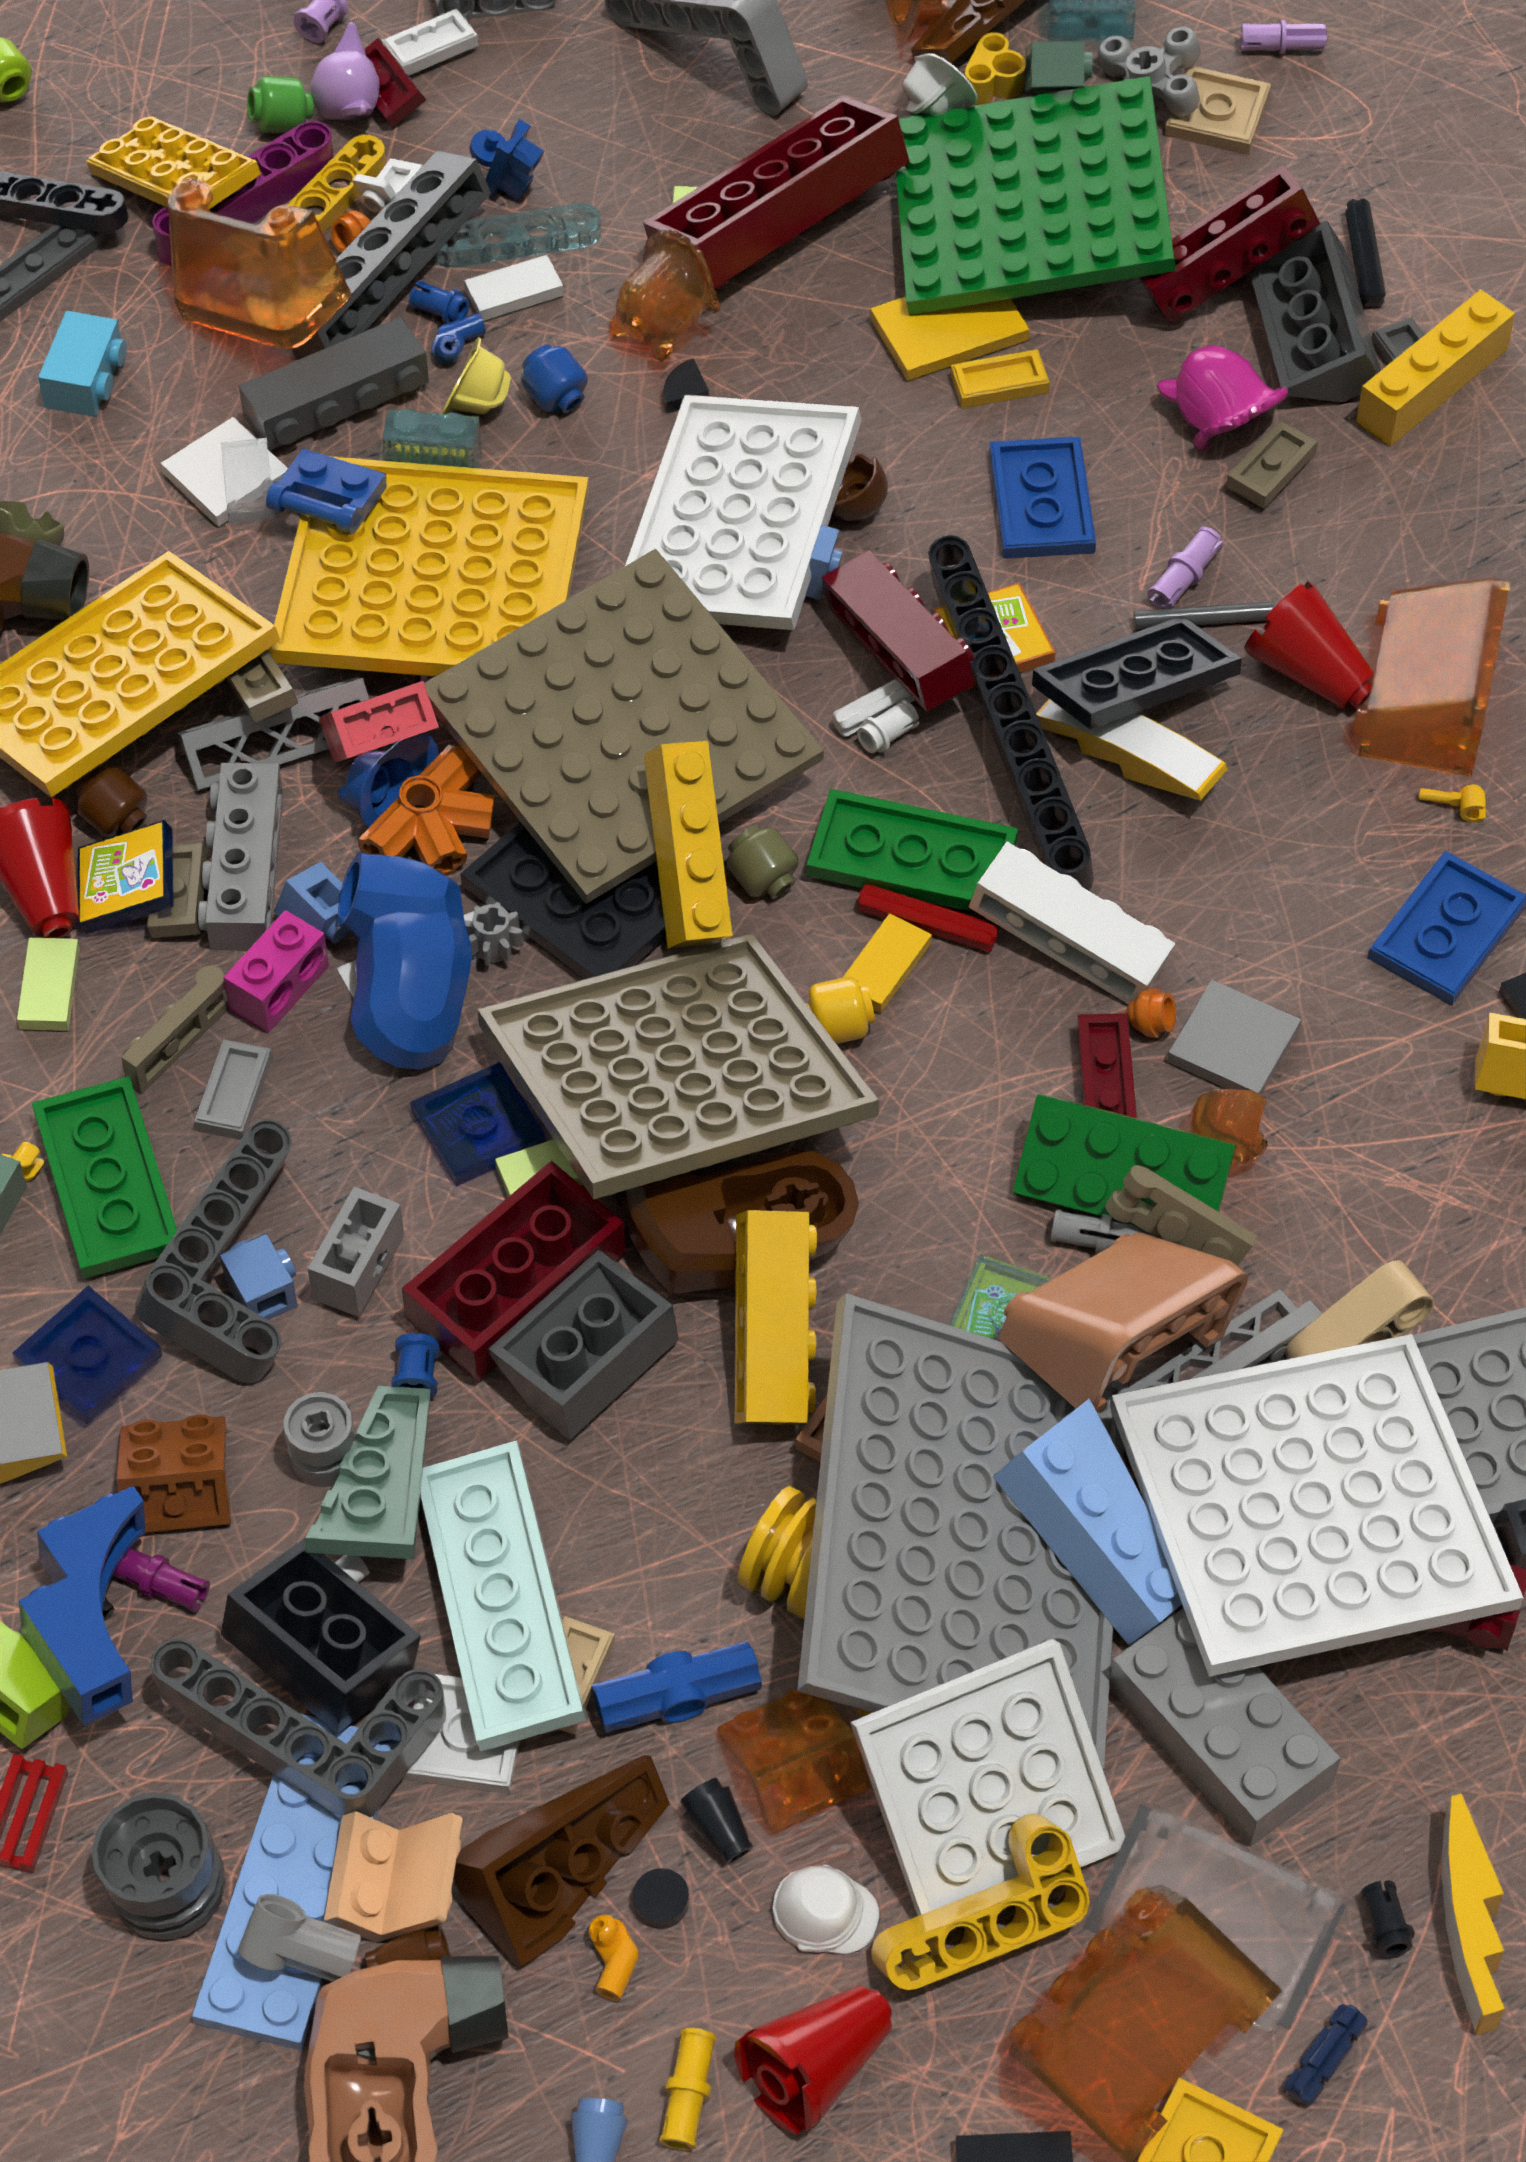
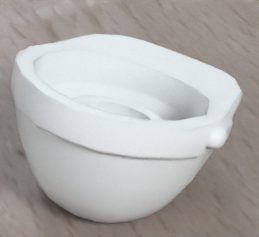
[772,1865,880,1954]

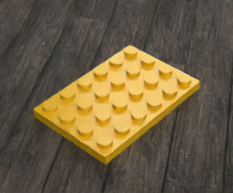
[0,551,280,798]

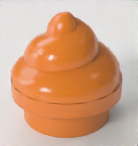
[331,210,372,253]
[1123,988,1176,1038]

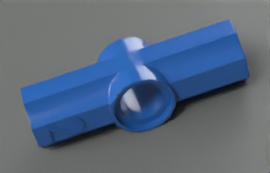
[592,1641,762,1733]

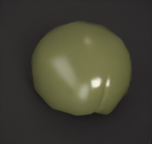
[0,501,64,545]

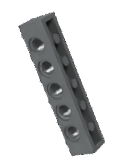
[278,151,491,358]

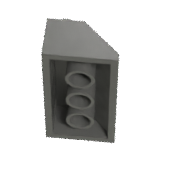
[1250,220,1381,402]

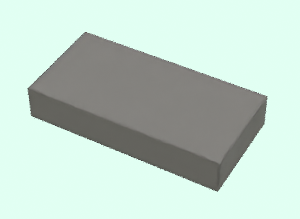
[194,1039,273,1140]

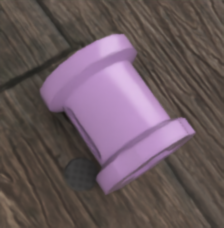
[293,0,348,43]

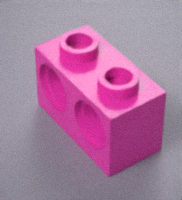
[223,910,329,1034]

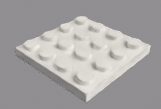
[850,1639,1129,1916]

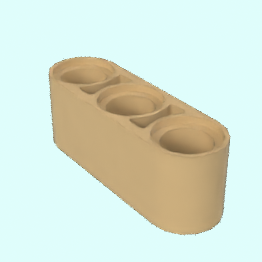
[1285,1260,1434,1359]

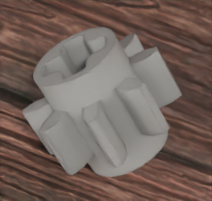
[465,902,523,965]

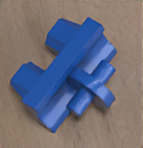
[469,119,544,201]

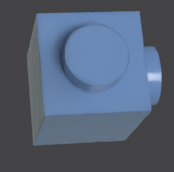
[220,1234,298,1320]

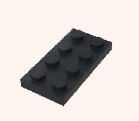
[1032,615,1242,730]

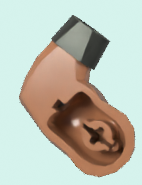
[304,1956,508,2162]

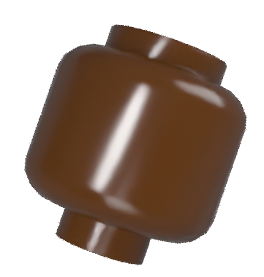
[75,767,147,838]

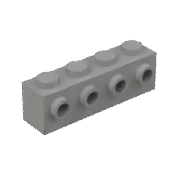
[198,763,283,951]

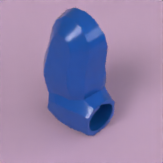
[337,852,472,1070]

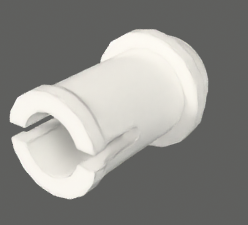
[857,700,919,753]

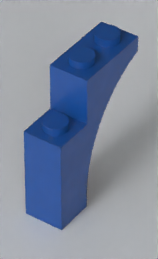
[18,1486,146,1726]

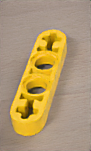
[267,135,386,260]

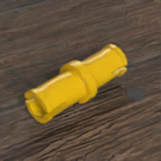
[659,2028,717,2151]

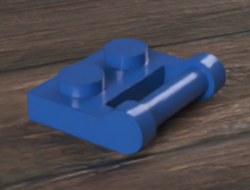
[266,448,387,534]

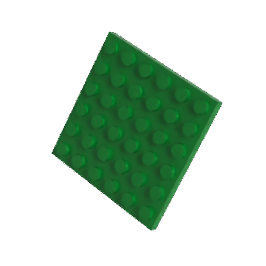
[896,76,1176,315]

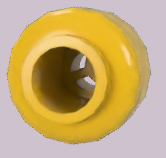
[806,977,876,1044]

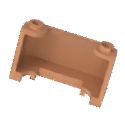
[998,1232,1248,1413]

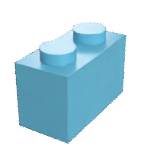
[38,311,127,417]

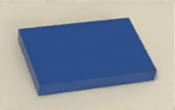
[989,437,1096,559]
[1368,850,1526,1005]

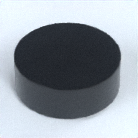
[633,1868,689,1928]

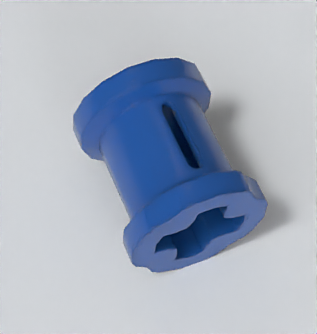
[391,1333,441,1399]

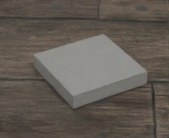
[1167,980,1301,1102]

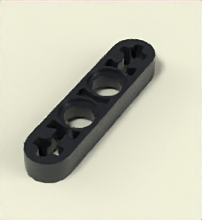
[0,171,129,233]

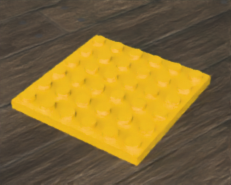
[268,456,589,676]

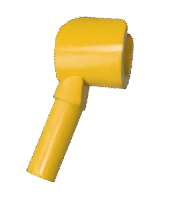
[1419,784,1486,822]
[2,1142,45,1182]

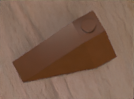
[453,1755,670,1967]

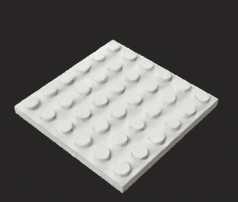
[1110,1334,1524,1677]

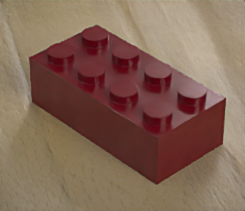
[401,1160,625,1382]

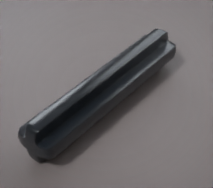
[1345,198,1386,308]

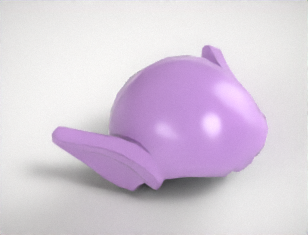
[310,22,379,120]

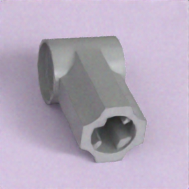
[238,1894,361,1981]

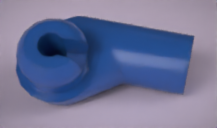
[432,313,486,363]

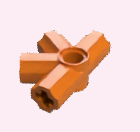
[358,745,495,875]

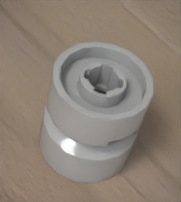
[283,1392,355,1487]

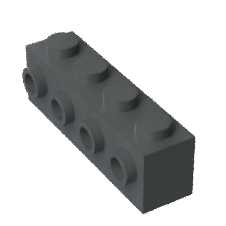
[239,317,429,451]

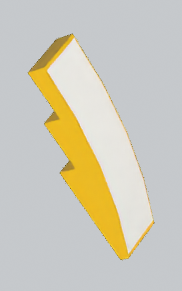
[1036,699,1228,801]
[1441,1793,1505,2035]

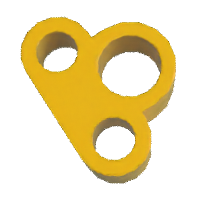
[965,32,1026,105]

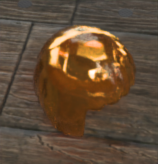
[1189,1088,1268,1168]

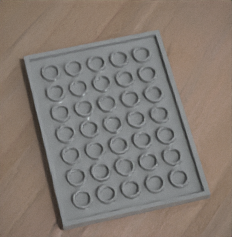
[797,1293,1128,1769]

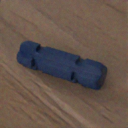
[1284,2004,1368,2106]

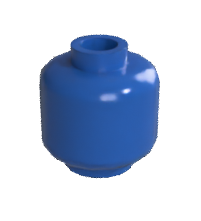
[521,344,588,413]

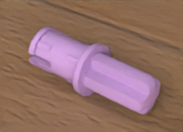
[1240,20,1327,54]

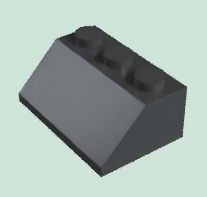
[488,1249,679,1440]

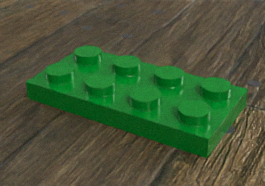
[806,788,1018,913]
[32,1076,178,1279]
[1012,1093,1237,1225]

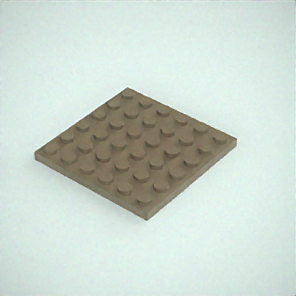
[424,548,824,904]
[478,933,879,1200]

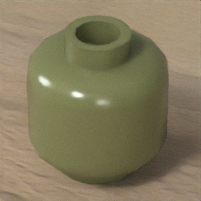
[727,825,799,899]

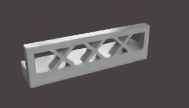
[175,677,369,790]
[1127,1289,1322,1392]

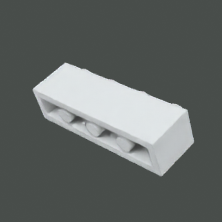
[969,842,1175,1004]

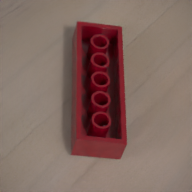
[643,95,910,291]

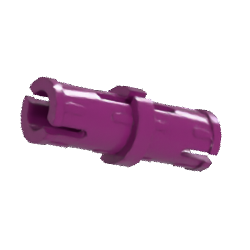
[113,1547,210,1613]

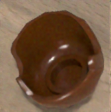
[831,453,888,522]

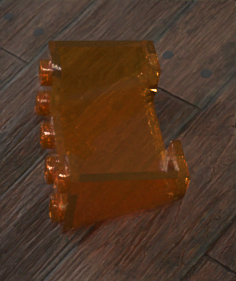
[1009,1884,1283,2162]

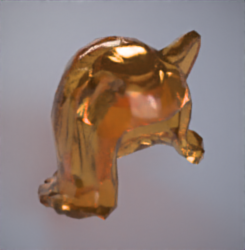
[609,229,720,363]

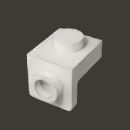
[352,158,423,214]

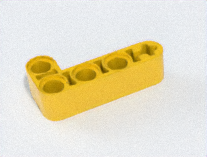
[871,1813,1090,1990]

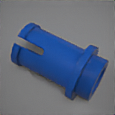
[409,280,469,324]

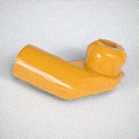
[588,1914,639,2002]

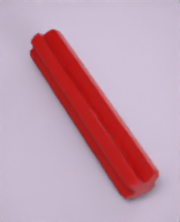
[858,884,999,952]

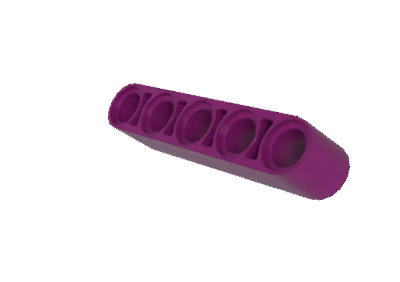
[152,121,334,267]

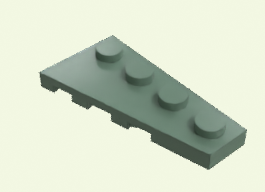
[305,1386,430,1559]

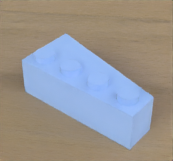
[993,1398,1182,1645]

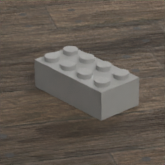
[1109,1608,1341,1847]

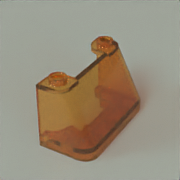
[168,177,352,349]
[1353,578,1510,777]

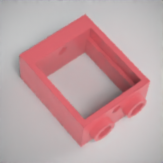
[318,681,439,763]

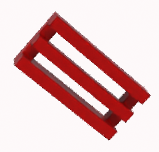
[0,1753,68,1873]

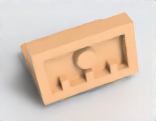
[324,1811,463,1943]

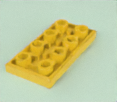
[87,117,261,219]

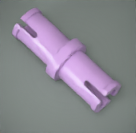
[1147,526,1224,609]

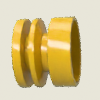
[738,1486,817,1619]

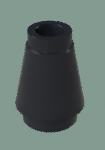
[680,1778,753,1865]

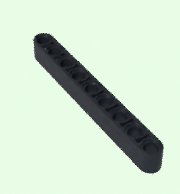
[928,535,1094,891]

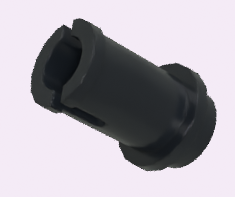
[1361,1880,1415,1957]

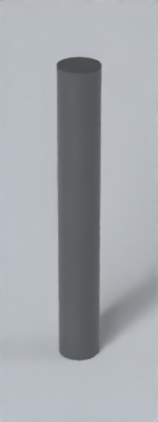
[1133,601,1275,630]

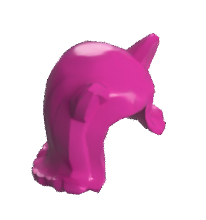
[1157,345,1288,450]

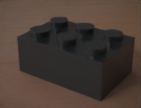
[221,1538,421,1734]

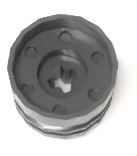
[92,1792,227,1940]

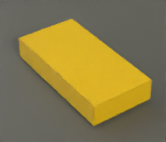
[950,349,1050,408]
[843,913,932,1014]

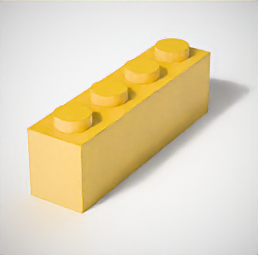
[1356,289,1515,447]
[644,741,733,948]
[735,1210,817,1425]

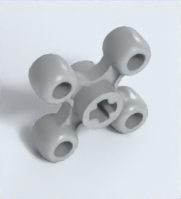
[1098,27,1200,116]

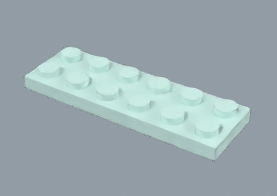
[420,1440,587,1752]

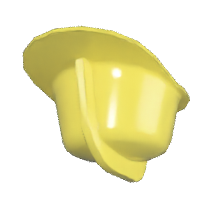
[438,337,511,425]

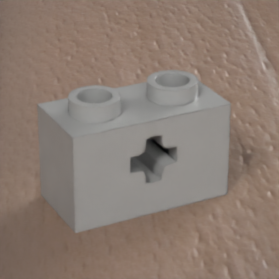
[308,1187,404,1317]

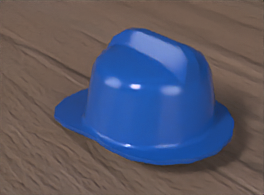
[338,733,439,828]

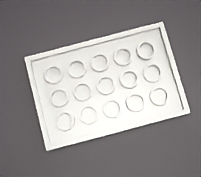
[625,395,862,630]

